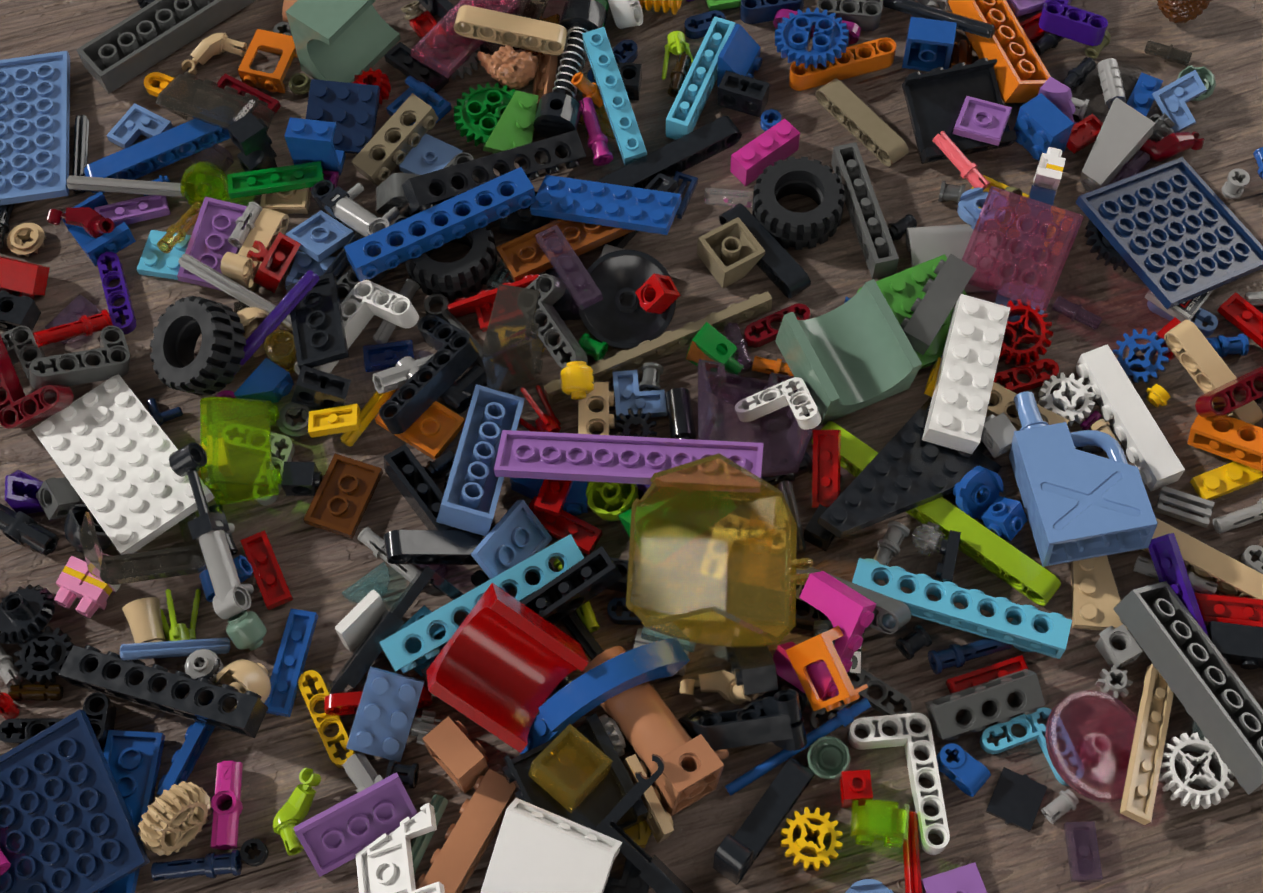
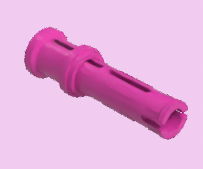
[579,97,613,166]

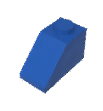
[234,358,294,408]

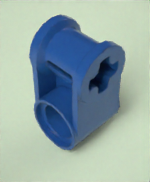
[936,743,991,797]

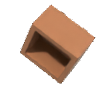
[422,716,489,794]

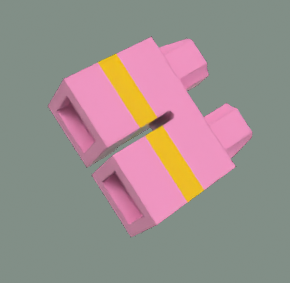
[54,556,122,618]

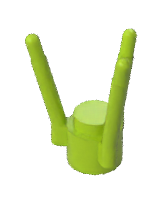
[662,31,694,80]
[160,589,201,641]

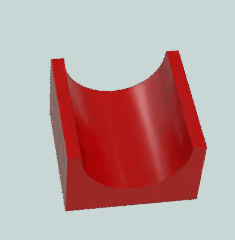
[426,583,589,753]

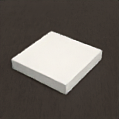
[335,589,387,652]

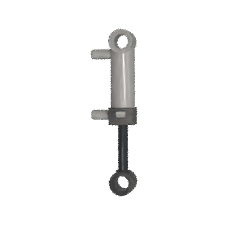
[169,442,254,620]

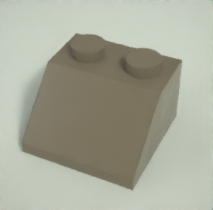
[697,217,766,288]

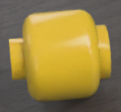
[561,361,595,400]

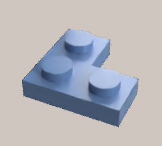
[1152,70,1207,133]
[106,103,173,149]
[612,370,667,420]

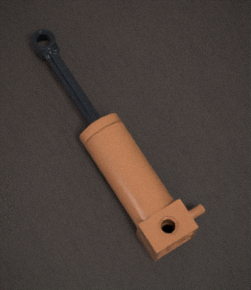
[525,562,729,817]

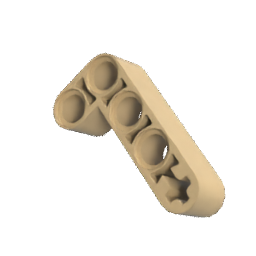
[220,208,289,291]

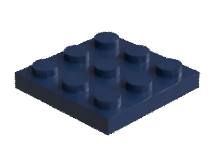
[306,79,381,154]

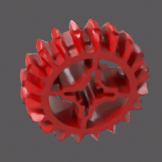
[999,299,1053,366]

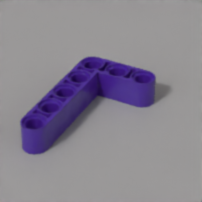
[1038,0,1108,46]

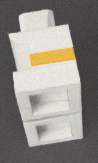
[1033,147,1066,195]

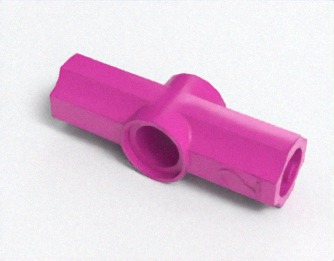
[211,761,243,850]

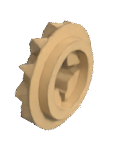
[7,223,46,257]

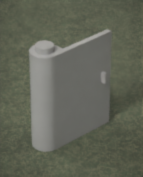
[906,224,1002,293]

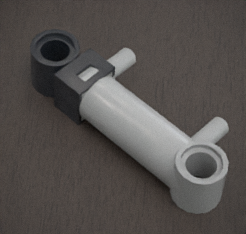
[311,180,400,237]

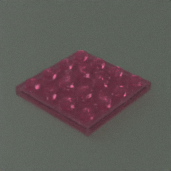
[962,186,1084,311]

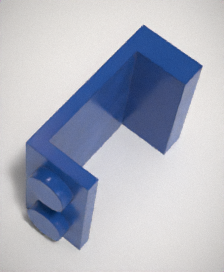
[284,117,346,175]
[62,191,136,266]

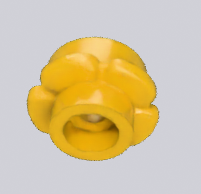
[1146,384,1170,407]

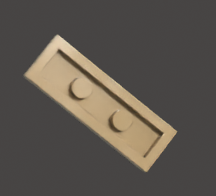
[623,754,674,843]

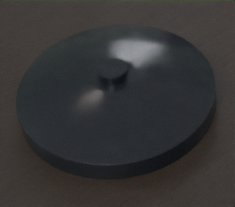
[578,250,676,349]

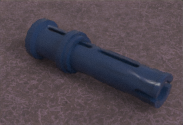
[928,638,1012,674]
[151,850,242,881]

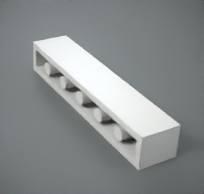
[1076,344,1185,491]

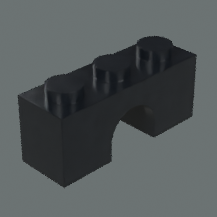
[227,112,277,172]

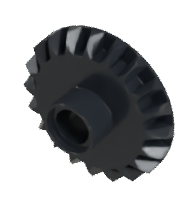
[0,584,55,644]

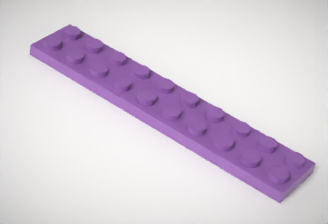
[494,430,764,491]

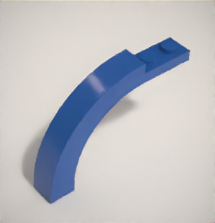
[520,638,690,754]

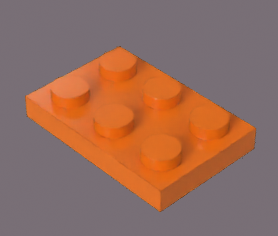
[375,401,465,460]

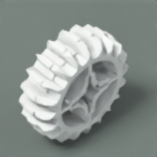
[1158,732,1234,809]

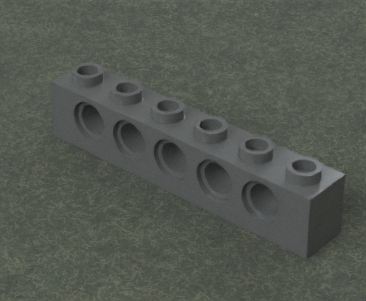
[831,142,899,279]

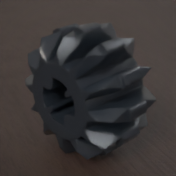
[614,408,657,437]

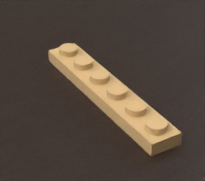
[1120,664,1174,825]

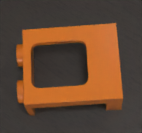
[238,29,298,94]
[785,625,868,712]

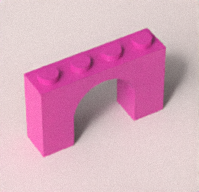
[773,571,876,701]

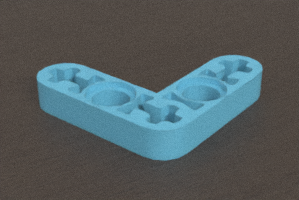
[980,707,1083,786]

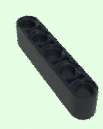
[719,203,811,299]
[384,530,490,565]

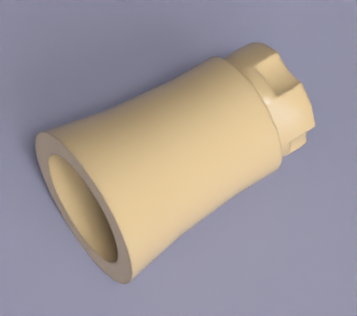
[122,597,166,643]

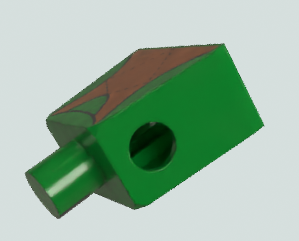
[685,322,744,378]

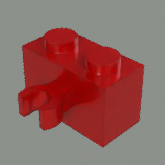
[247,232,301,293]

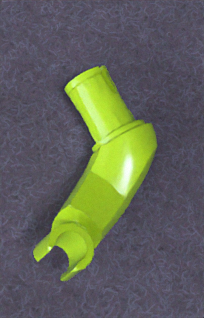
[273,768,321,856]

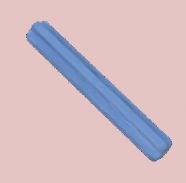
[120,637,230,660]

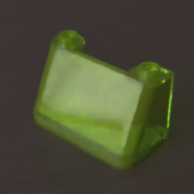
[200,396,282,505]

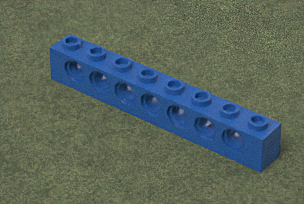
[344,167,536,282]

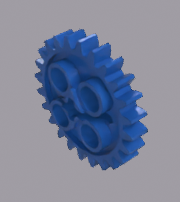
[775,8,849,68]

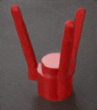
[519,385,561,433]

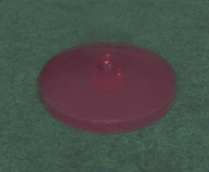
[1045,690,1137,802]

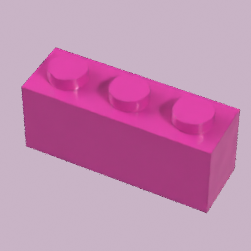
[730,118,800,186]

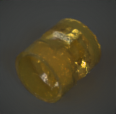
[264,330,297,374]

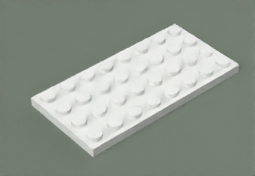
[32,374,215,559]

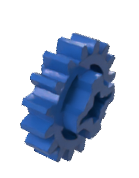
[1112,328,1170,384]

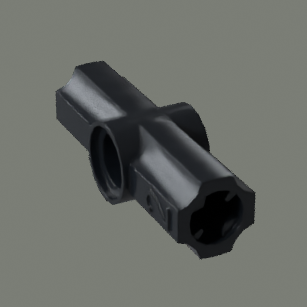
[0,503,59,556]

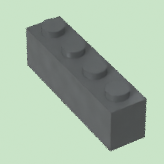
[900,254,976,355]

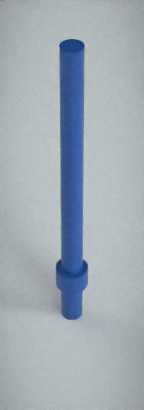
[725,698,871,796]

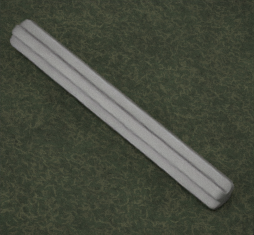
[67,175,186,197]

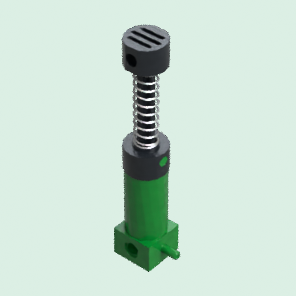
[533,0,609,138]

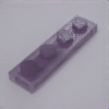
[535,225,603,310]

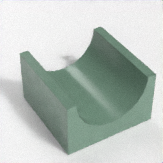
[286,0,401,83]
[775,279,922,426]

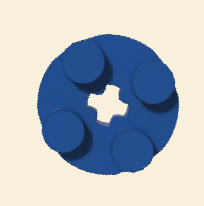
[953,466,1004,520]

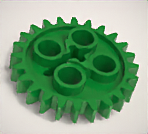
[454,82,515,147]

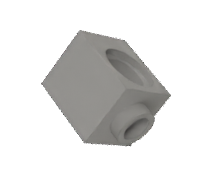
[981,412,1017,459]
[1095,624,1143,669]

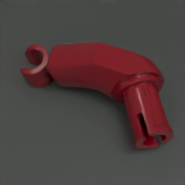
[1139,131,1205,162]
[47,207,114,238]

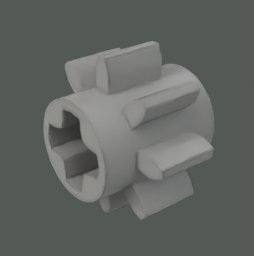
[1095,665,1133,702]

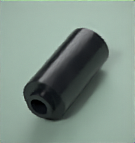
[665,388,696,440]

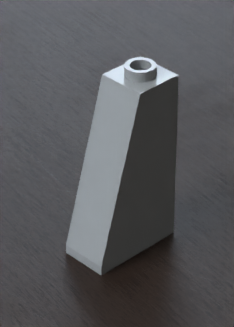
[1080,97,1155,192]

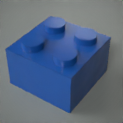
[902,17,957,72]
[1013,93,1074,161]

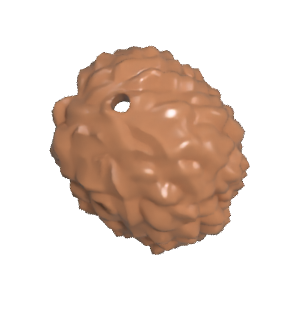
[477,45,539,89]

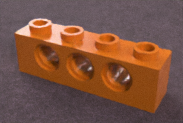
[1187,414,1263,472]

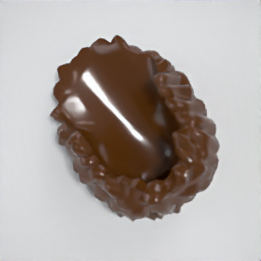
[1157,0,1213,23]

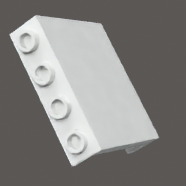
[480,798,622,893]

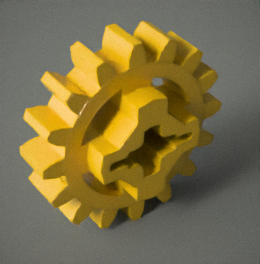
[781,807,843,871]

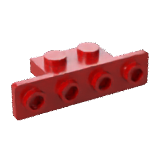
[447,274,540,332]

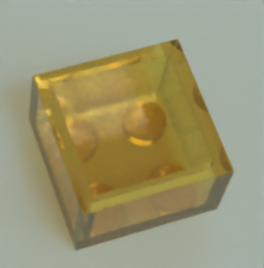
[529,724,613,813]

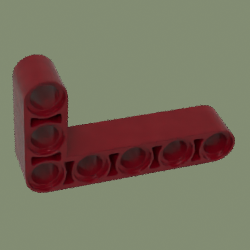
[0,335,74,429]
[1195,366,1263,418]

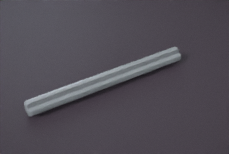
[178,254,293,332]

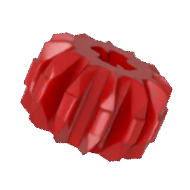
[352,67,391,105]

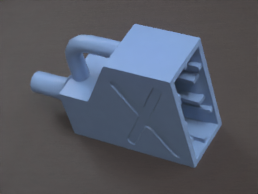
[1009,391,1158,567]

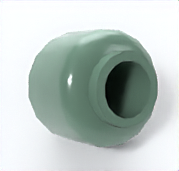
[226,610,267,651]

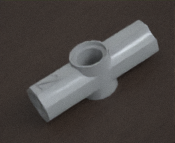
[372,354,434,394]

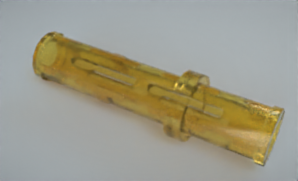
[157,201,203,253]

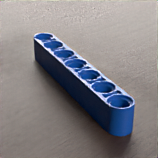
[84,107,236,194]

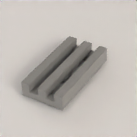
[1155,486,1215,528]

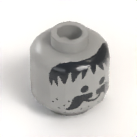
[184,649,224,685]

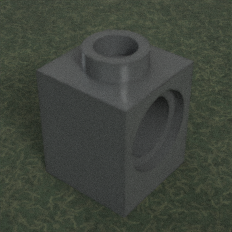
[36,477,81,520]

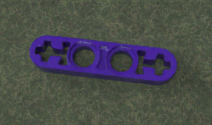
[97,252,136,334]

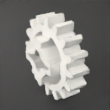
[1038,372,1095,426]

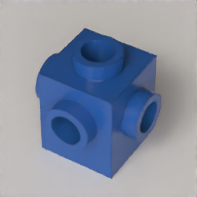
[982,496,1028,542]

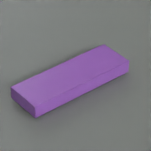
[94,195,171,228]

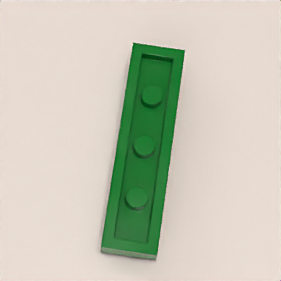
[227,161,324,199]

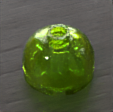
[180,161,228,209]

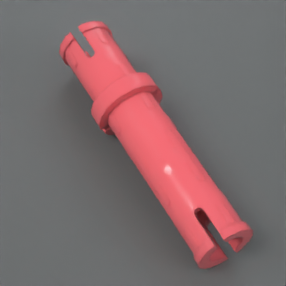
[932,131,990,191]

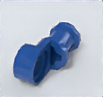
[1206,334,1249,358]

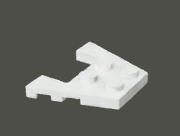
[355,803,445,893]

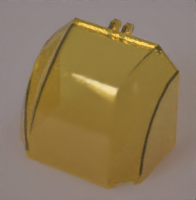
[626,453,813,647]

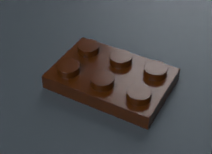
[303,453,383,539]

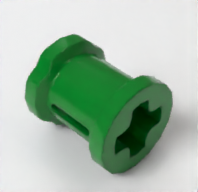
[578,333,608,362]

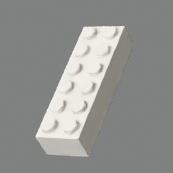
[922,294,1010,454]

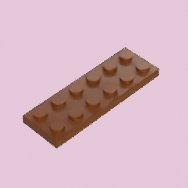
[496,219,635,282]

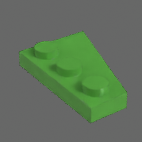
[482,90,539,153]

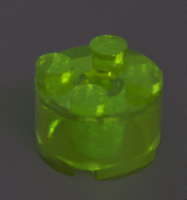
[850,800,909,848]

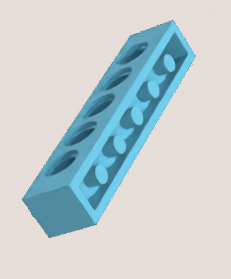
[666,16,736,140]
[582,27,647,166]

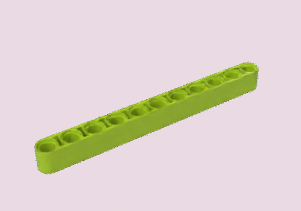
[812,421,1061,606]

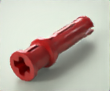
[33,309,113,348]

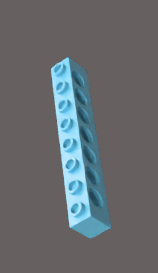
[379,534,584,674]
[852,558,1072,659]

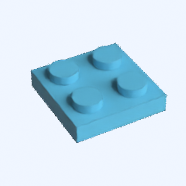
[137,230,191,280]

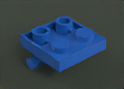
[386,76,452,126]

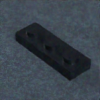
[384,42,449,93]

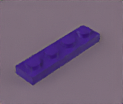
[1148,533,1209,637]

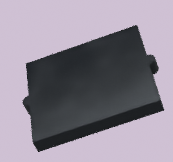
[986,767,1047,832]

